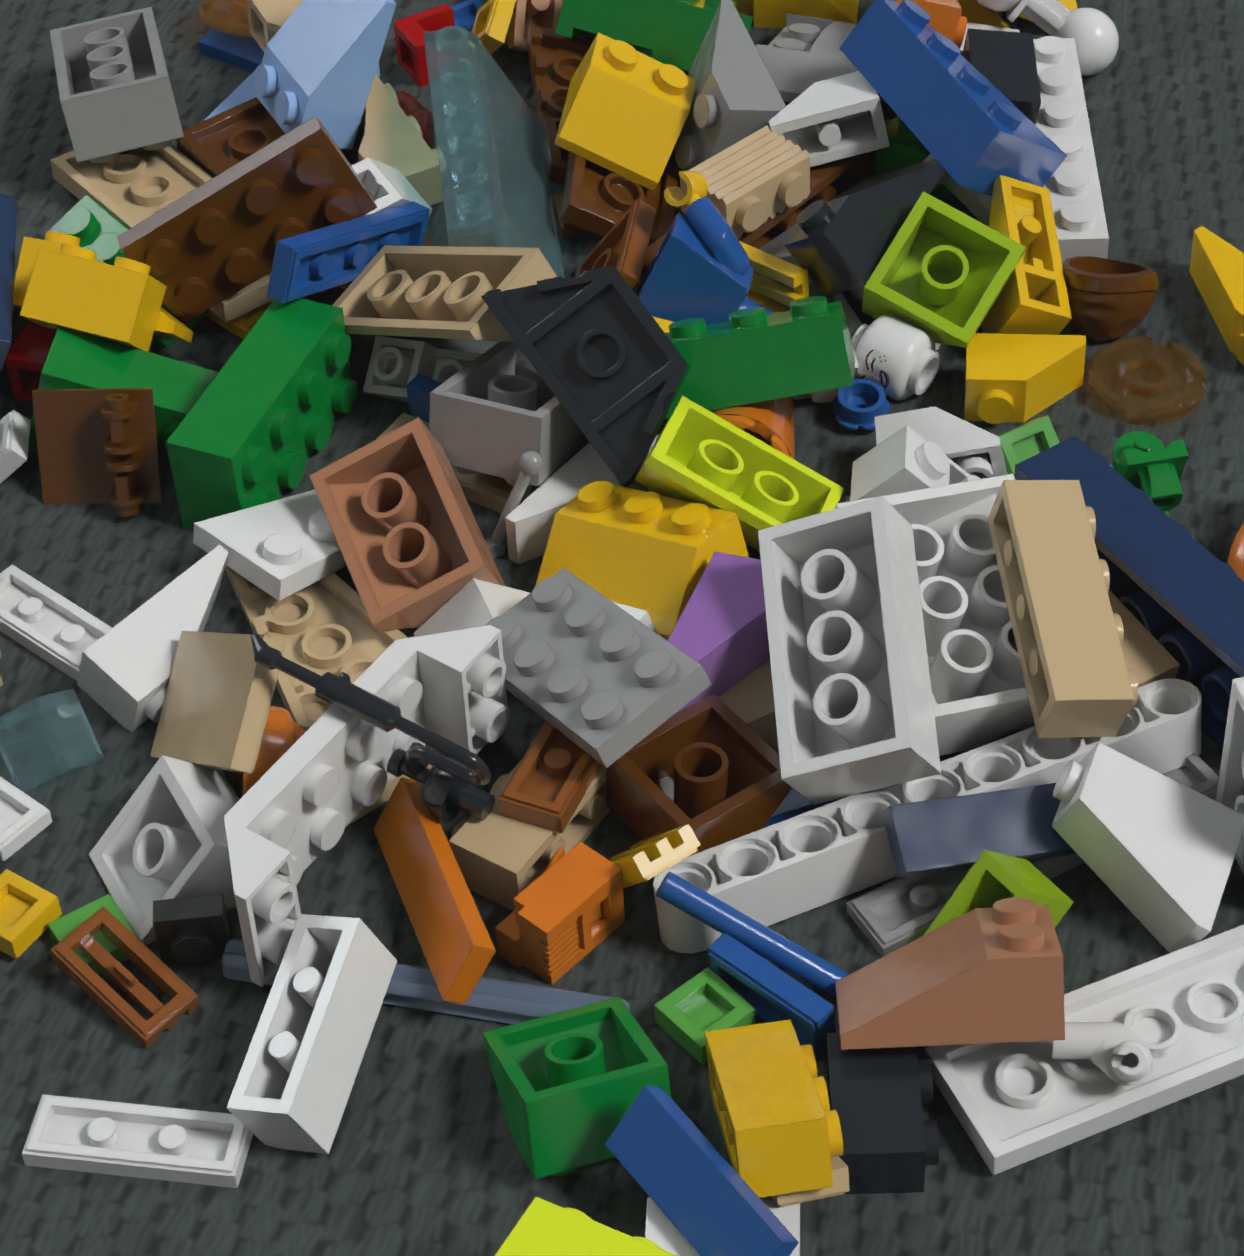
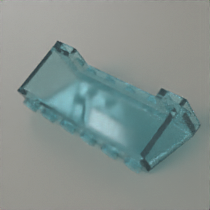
[423,26,565,278]

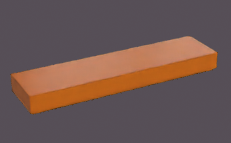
[373,777,496,1004]

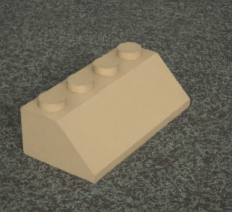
[332,245,557,342]

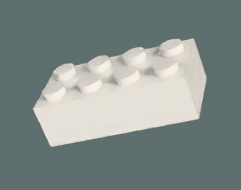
[758,496,941,804]

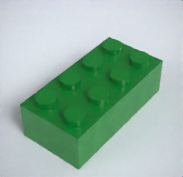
[166,298,358,532]

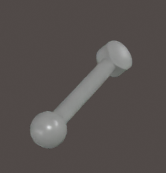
[485,451,543,559]

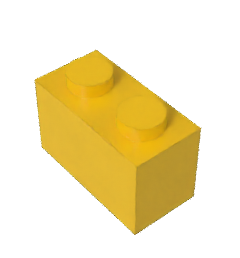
[20,243,167,352]

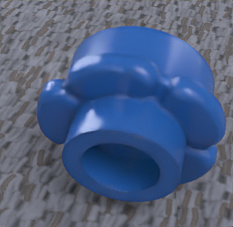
[831,379,890,431]

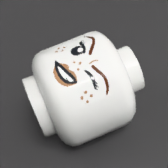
[852,314,940,401]

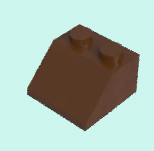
[606,694,793,856]

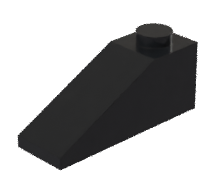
[784,163,945,297]

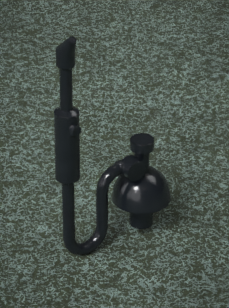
[251,633,495,824]

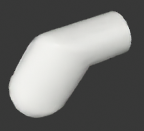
[1051,1022,1154,1087]

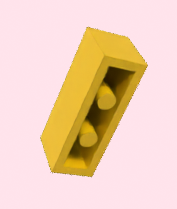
[705,1019,843,1198]

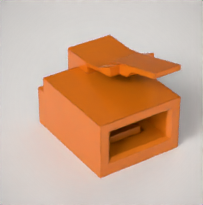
[495,842,625,985]

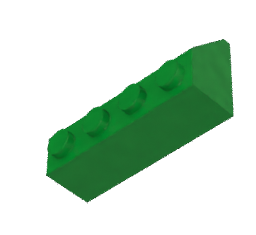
[665,296,855,419]

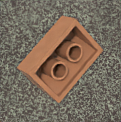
[309,417,505,630]

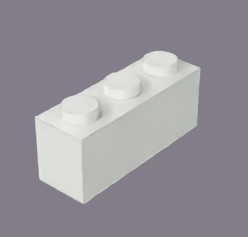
[226,914,397,1154]

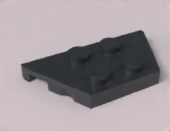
[481,266,690,487]

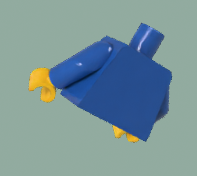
[632,171,772,326]

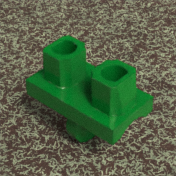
[1111,431,1189,517]

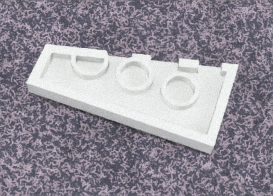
[193,489,347,601]

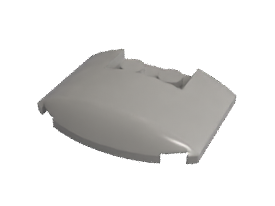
[755,13,886,103]

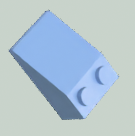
[253,0,397,149]

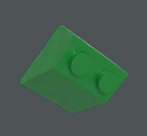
[482,997,671,1179]

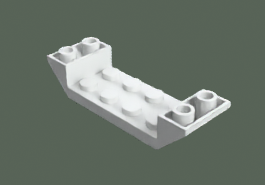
[224,625,510,987]

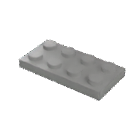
[485,568,712,768]

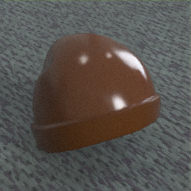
[1062,256,1159,341]

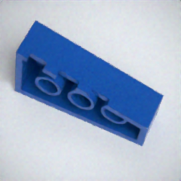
[839,0,1067,196]

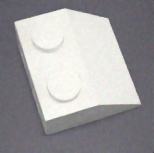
[89,755,240,945]

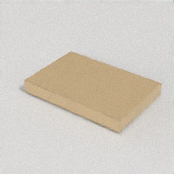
[150,631,285,774]

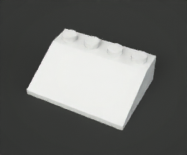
[834,474,1034,756]

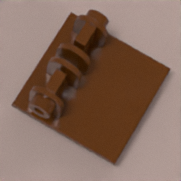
[32,388,163,517]

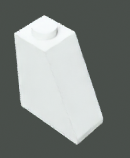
[1052,742,1244,952]

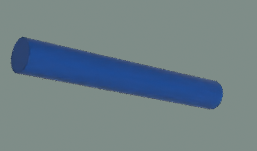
[656,871,849,999]

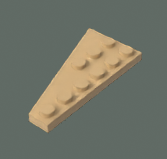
[225,565,455,827]

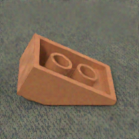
[835,898,1065,1050]

